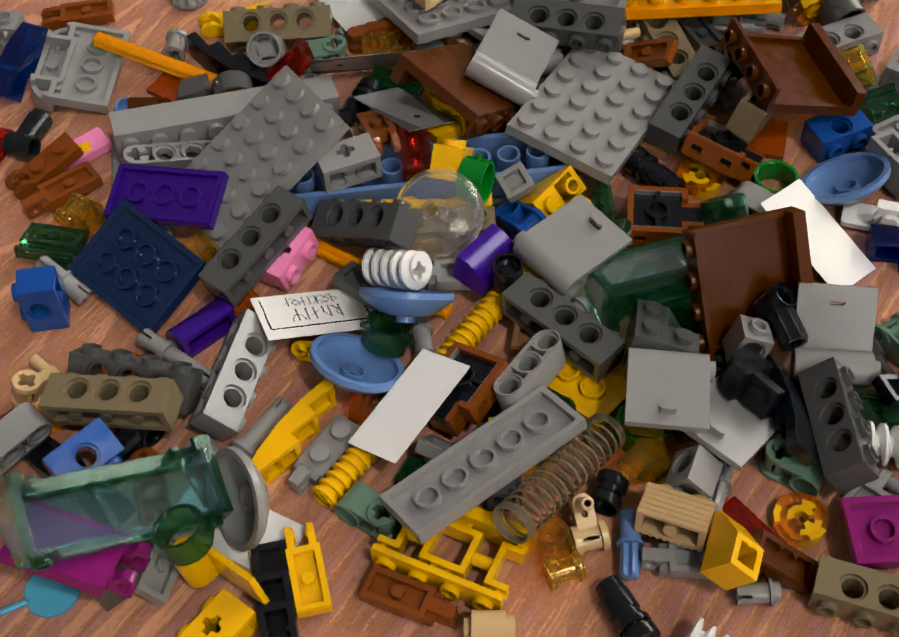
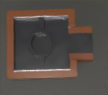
[680,115,765,182]
[626,185,703,249]
[429,341,509,437]

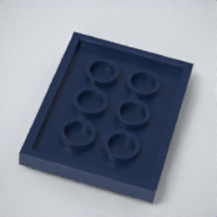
[67,199,206,336]

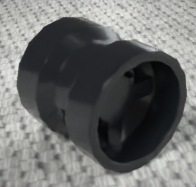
[492,252,524,295]
[589,469,630,517]

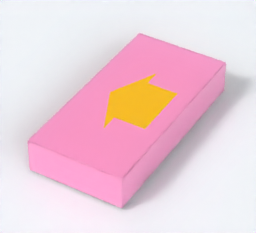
[63,127,112,172]

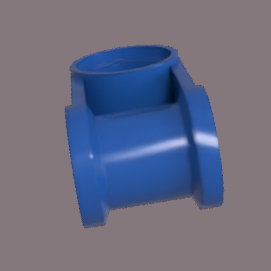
[495,200,546,240]

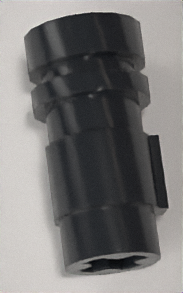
[338,77,384,133]
[625,148,686,188]
[595,575,661,637]

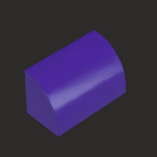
[452,223,514,296]
[166,297,236,358]

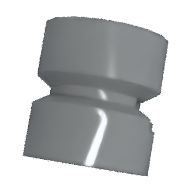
[246,31,286,67]

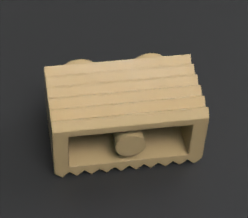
[634,481,717,553]

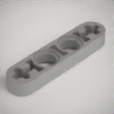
[122,139,213,169]

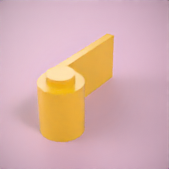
[168,535,270,605]

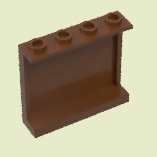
[721,17,868,116]
[389,42,521,140]
[680,206,813,361]

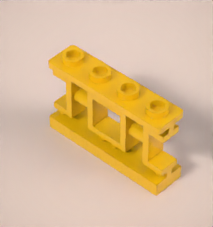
[370,506,534,610]

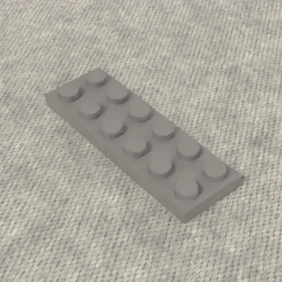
[379,384,587,545]

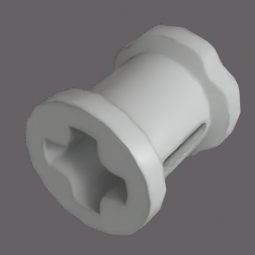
[161,29,188,62]

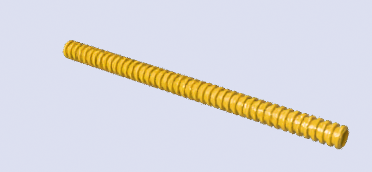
[311,195,593,509]

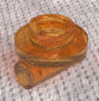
[348,393,377,426]

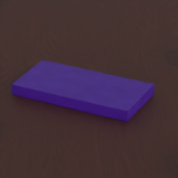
[103,163,229,230]

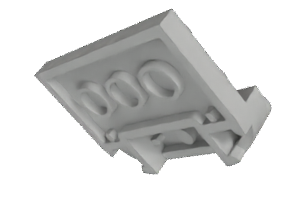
[30,22,131,114]

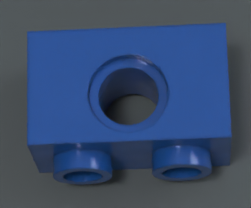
[800,109,874,163]
[11,265,70,332]
[42,417,125,496]

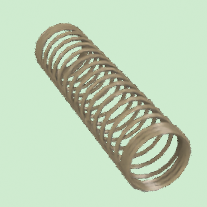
[492,413,626,544]

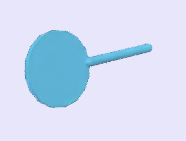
[0,574,81,618]

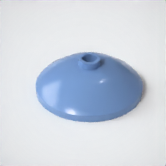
[801,152,892,206]
[359,287,455,323]
[309,333,404,395]

